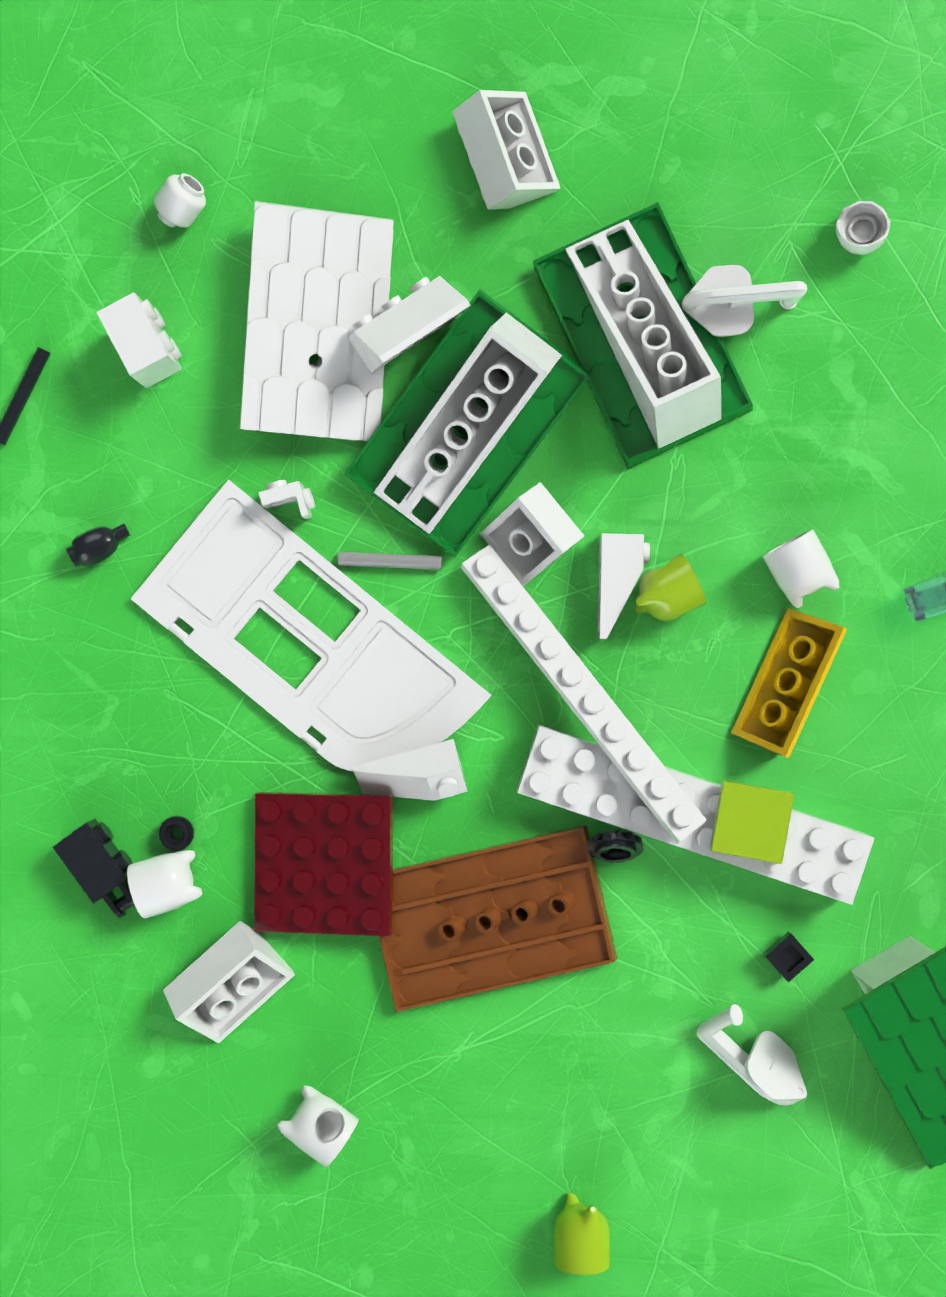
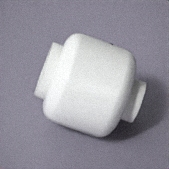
[154,173,206,228]

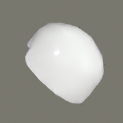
[836,201,890,255]

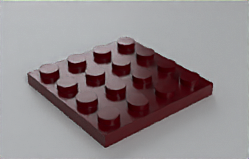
[254,792,393,936]

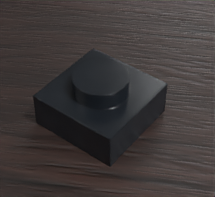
[763,931,814,983]

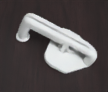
[682,265,807,337]
[697,1004,807,1106]

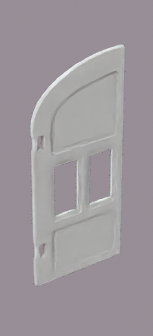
[131,479,491,771]

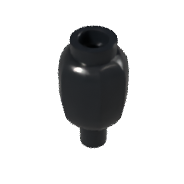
[66,524,131,567]

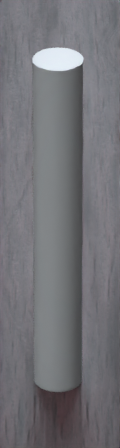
[338,552,442,570]

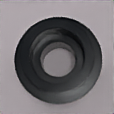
[159,816,194,851]

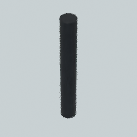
[0,347,51,446]

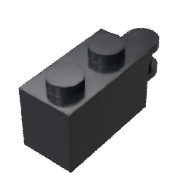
[53,818,135,918]

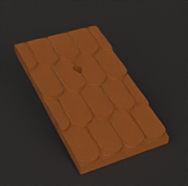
[379,825,617,1012]

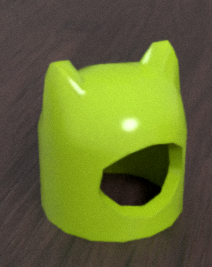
[635,554,706,621]
[554,1192,610,1275]

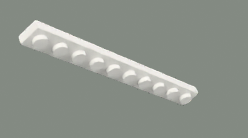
[461,545,707,844]

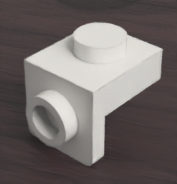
[258,480,315,519]

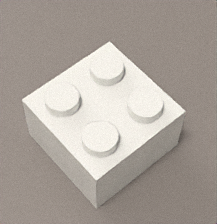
[96,292,182,388]

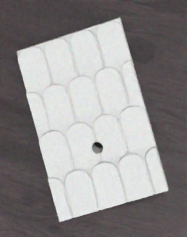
[240,201,394,442]

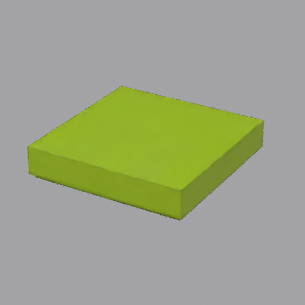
[710,780,795,864]

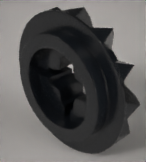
[587,830,644,863]

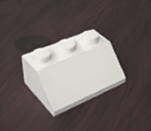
[452,90,561,209]
[348,276,471,373]
[163,921,295,1043]

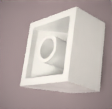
[480,482,584,587]

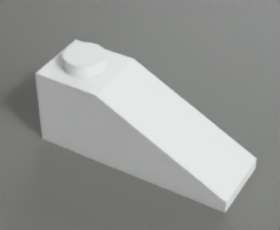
[597,533,650,639]
[353,739,468,801]

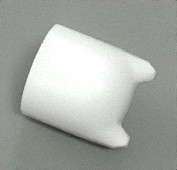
[762,529,839,608]
[127,850,203,919]
[277,1086,359,1167]

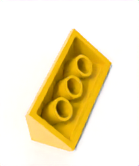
[731,608,847,758]

